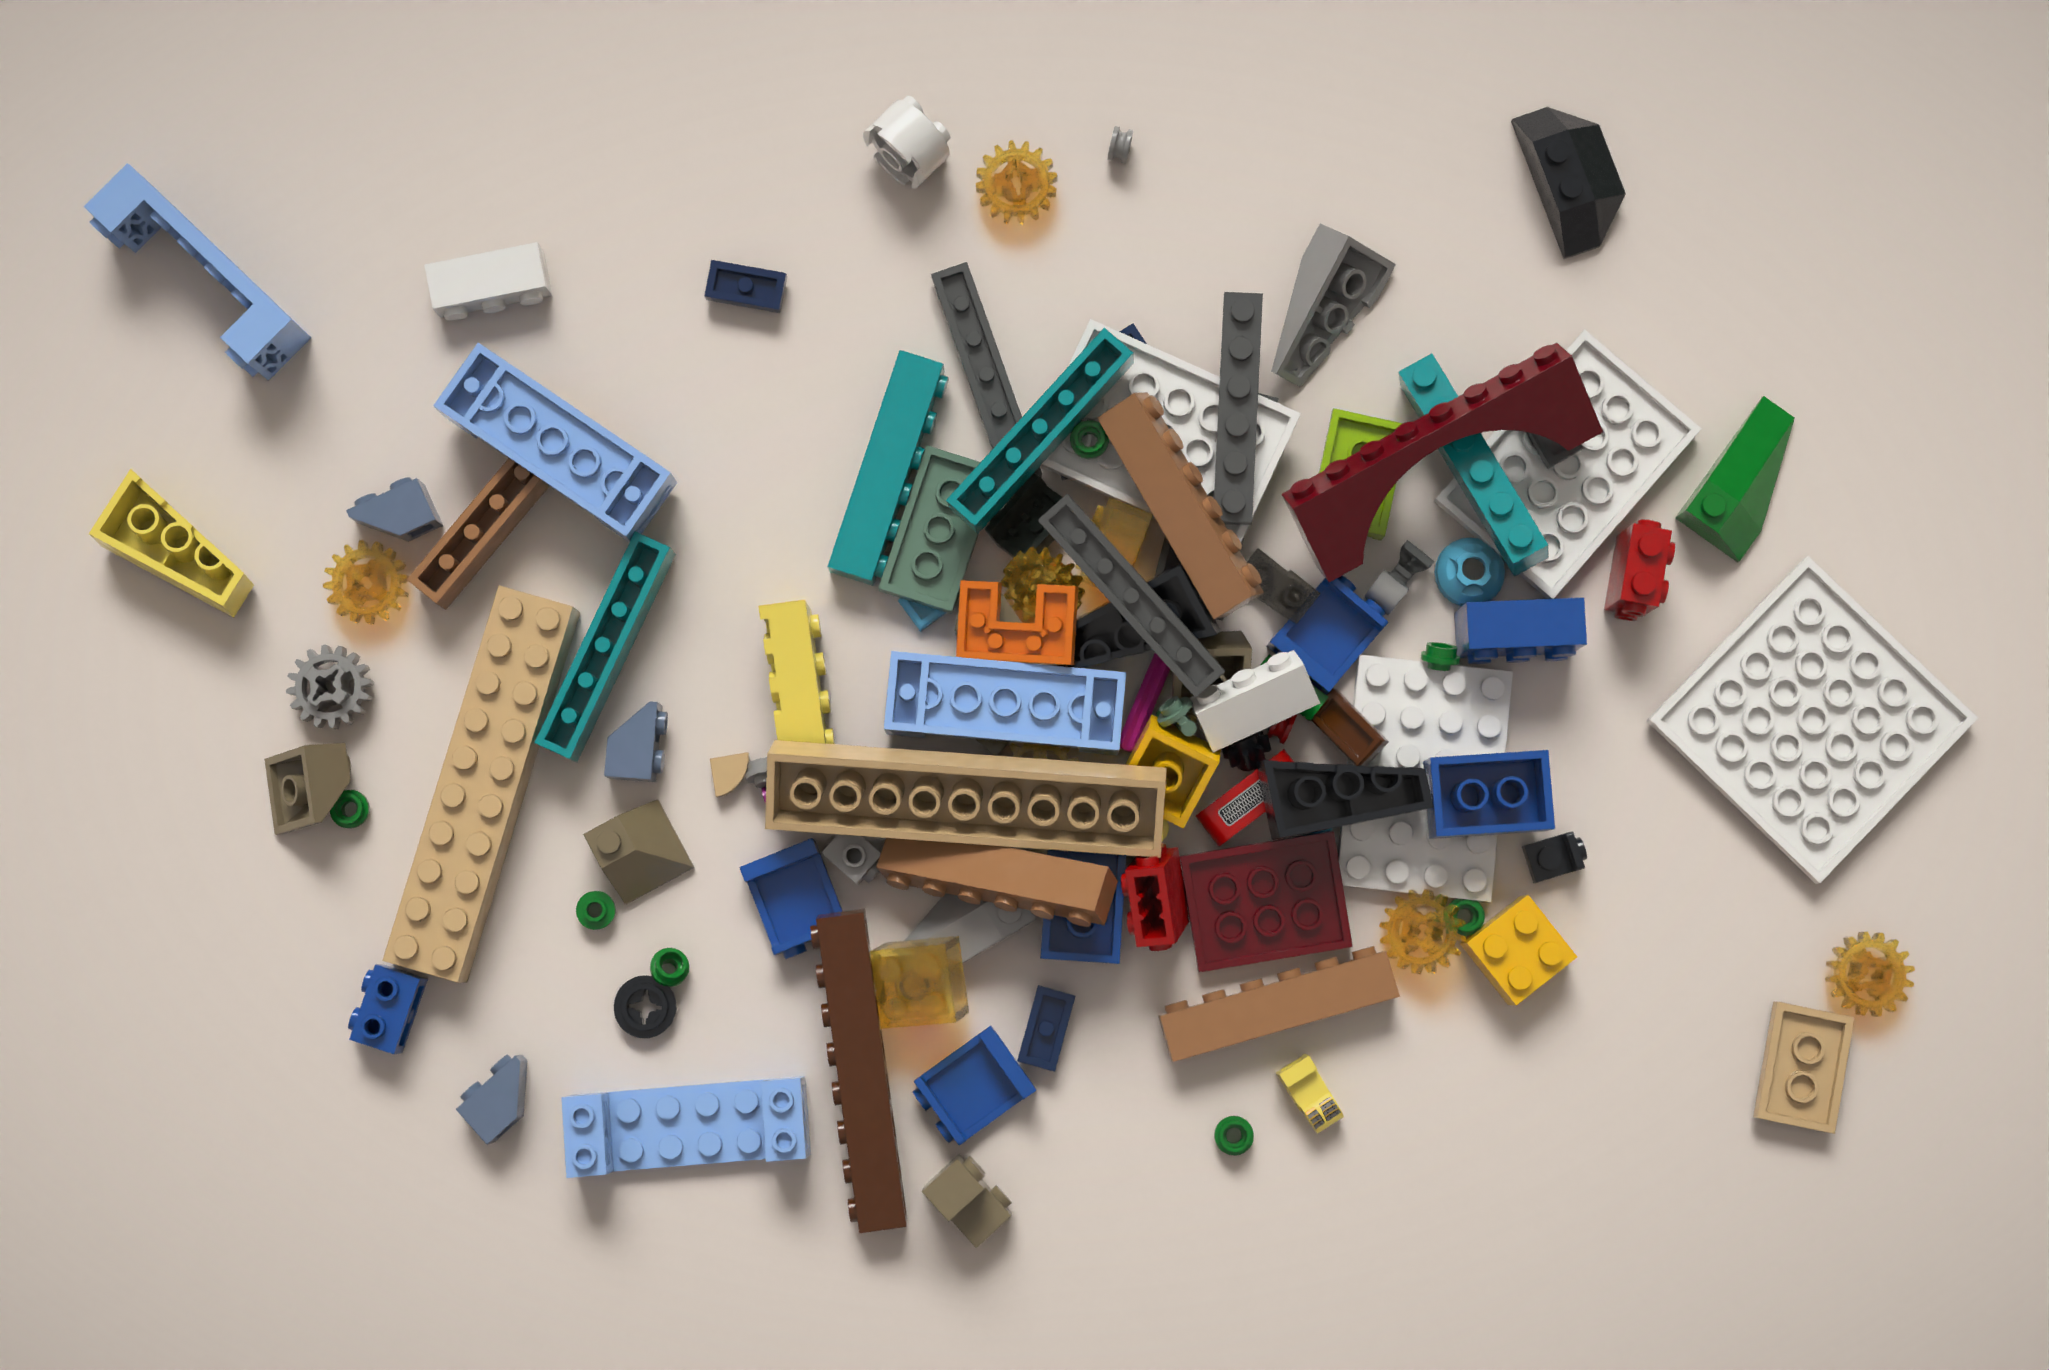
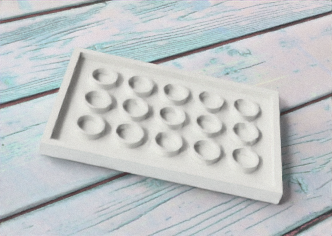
[1041,319,1301,542]
[1434,329,1702,599]
[1338,655,1513,903]

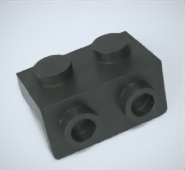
[985,473,1063,569]

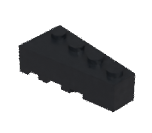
[1057,563,1220,668]
[1256,760,1433,840]

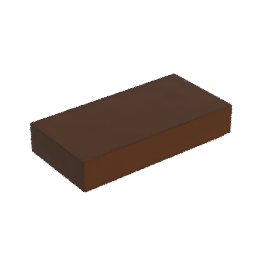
[1311,688,1389,766]

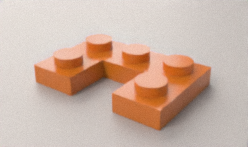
[956,580,1078,665]

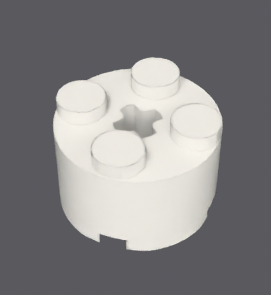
[863,96,951,189]

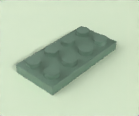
[878,445,980,614]

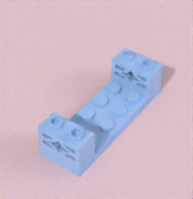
[84,163,312,381]
[433,343,677,542]
[884,651,1126,755]
[561,1076,811,1178]

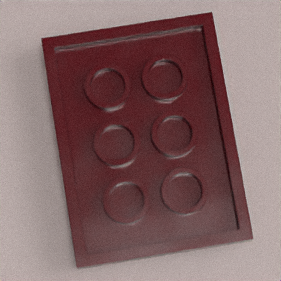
[1180,831,1353,972]

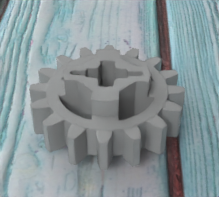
[286,645,374,729]

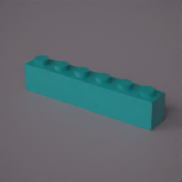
[946,327,1134,534]
[827,350,949,586]
[1398,353,1549,577]
[534,531,676,762]

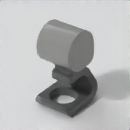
[1364,540,1435,615]

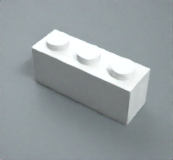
[425,242,552,320]
[1190,650,1320,752]

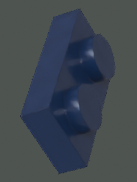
[704,260,787,313]
[1017,985,1076,1072]

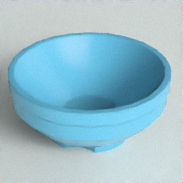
[1434,538,1505,606]

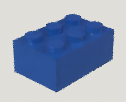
[1454,598,1587,664]
[1423,750,1555,839]
[1040,850,1126,964]

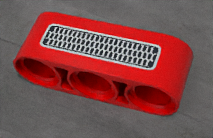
[1195,749,1294,847]

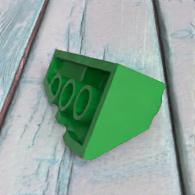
[1675,396,1795,563]

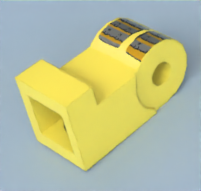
[1275,1054,1344,1134]

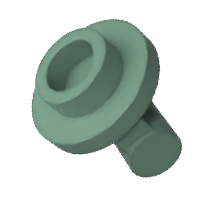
[1157,696,1197,736]

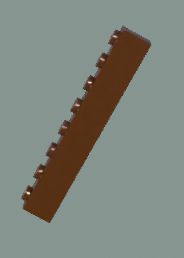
[810,908,907,1233]

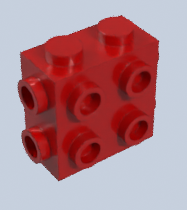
[1604,519,1675,621]
[1121,843,1189,951]

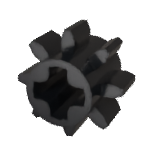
[1222,730,1272,771]

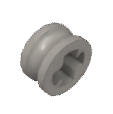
[1107,126,1133,164]

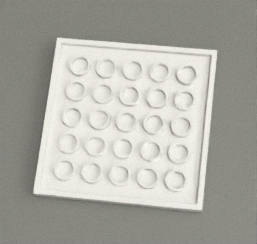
[1647,556,1978,884]

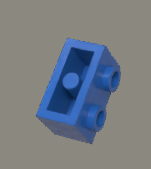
[348,964,428,1054]

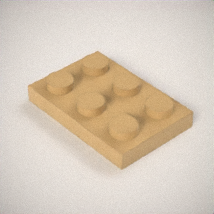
[1753,1001,1855,1134]

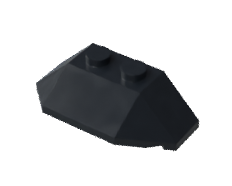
[1511,107,1626,259]

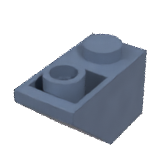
[346,477,443,542]
[604,701,668,782]
[456,1054,527,1145]

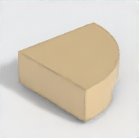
[710,752,750,798]

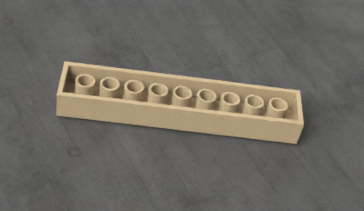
[382,585,580,983]
[765,740,1167,858]

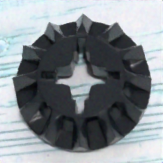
[614,975,677,1038]

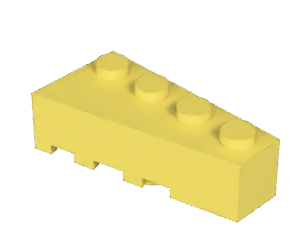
[89,469,254,618]
[758,600,835,744]

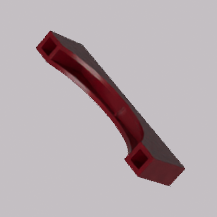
[1281,343,1603,582]

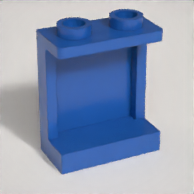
[1266,575,1389,695]
[739,838,843,959]
[912,1025,1036,1146]

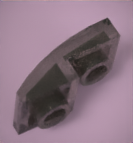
[1247,548,1321,624]

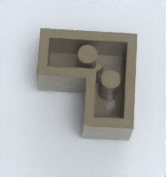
[922,1154,1012,1248]

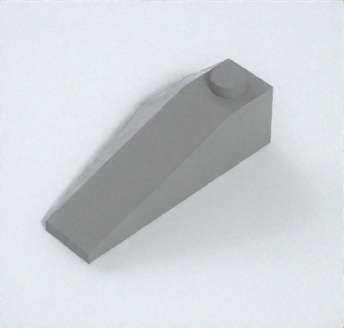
[1271,223,1396,387]
[883,893,1036,999]

